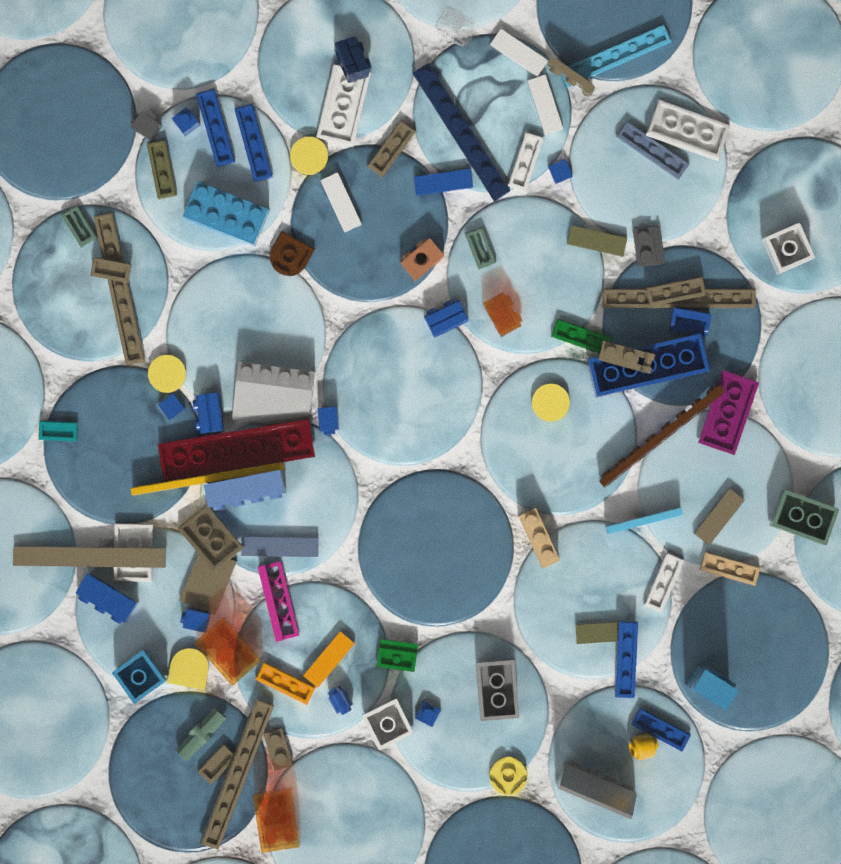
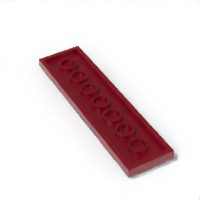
[158,419,315,482]

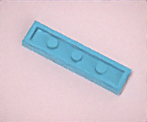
[605,508,683,534]

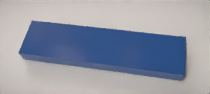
[196,89,235,167]
[234,104,273,182]
[615,620,638,698]

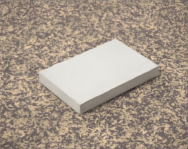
[113,523,154,582]

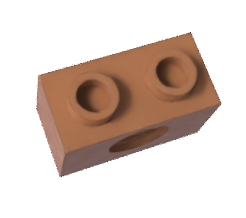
[400,238,445,282]

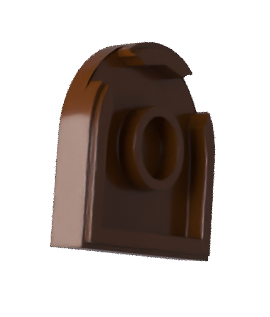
[270,231,315,276]

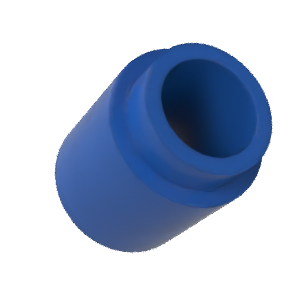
[327,685,354,715]

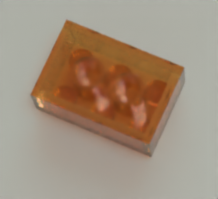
[194,616,263,686]
[253,787,301,853]

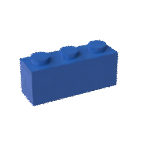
[75,573,138,624]

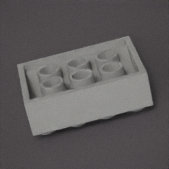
[232,362,316,425]
[556,761,637,819]

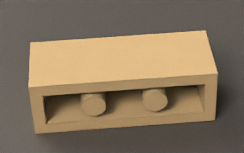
[518,508,560,569]

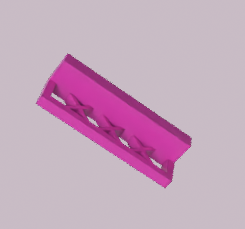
[258,561,299,642]

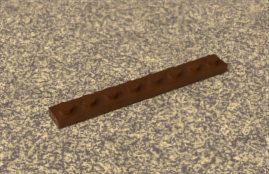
[599,385,725,488]

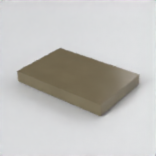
[177,504,244,573]
[179,554,237,615]

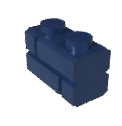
[334,36,372,83]

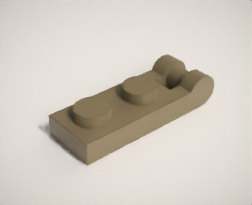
[547,56,595,97]
[598,341,656,374]

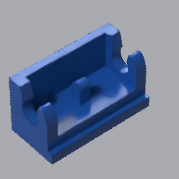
[669,308,712,337]

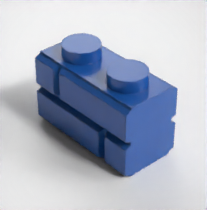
[424,299,469,338]
[193,392,224,434]

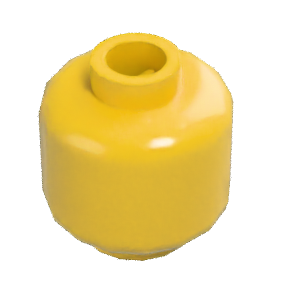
[628,733,659,760]

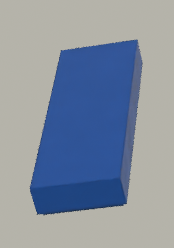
[414,169,473,196]
[631,707,691,752]

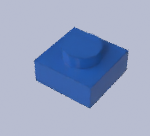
[415,701,441,727]

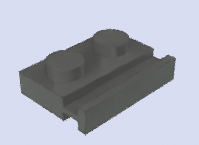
[632,226,665,268]

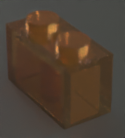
[483,292,523,338]

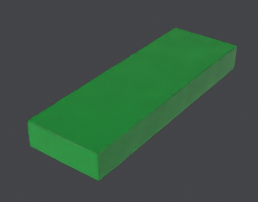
[551,319,612,354]

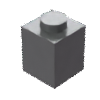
[130,111,162,142]

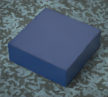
[548,159,573,185]
[158,393,185,420]

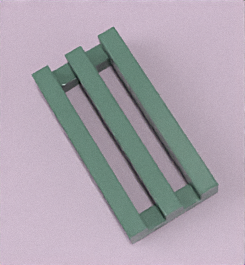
[61,205,97,248]
[465,227,497,270]

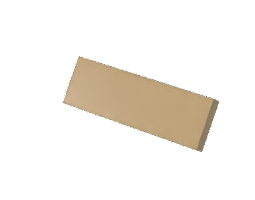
[699,551,761,586]

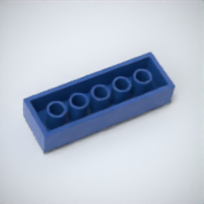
[587,334,710,398]

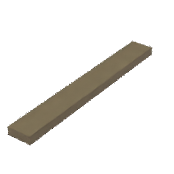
[93,212,145,365]
[602,289,756,308]
[13,546,166,568]
[199,698,274,850]

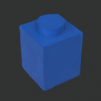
[172,107,200,137]
[317,407,339,435]
[180,609,211,633]

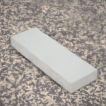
[490,29,548,77]
[527,75,563,135]
[508,132,544,193]
[320,172,362,233]
[644,552,684,613]

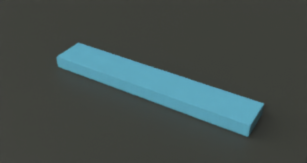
[562,24,672,88]

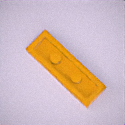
[303,631,355,688]
[255,662,316,705]

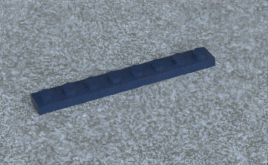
[412,63,510,202]

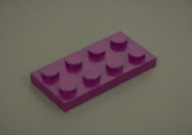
[698,370,759,455]

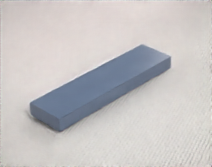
[616,121,689,180]
[241,537,319,557]

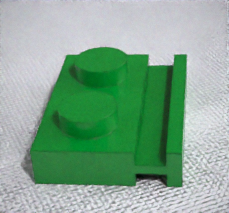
[376,639,418,672]

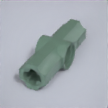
[176,707,227,761]

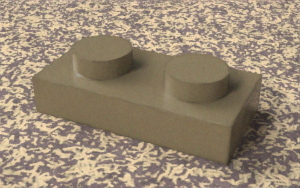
[264,728,293,771]

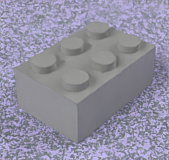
[476,659,519,721]

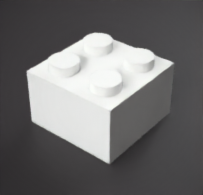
[762,223,815,275]
[362,697,414,750]

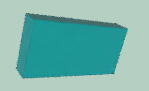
[38,421,78,442]

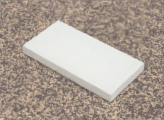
[316,64,371,147]
[646,100,731,161]

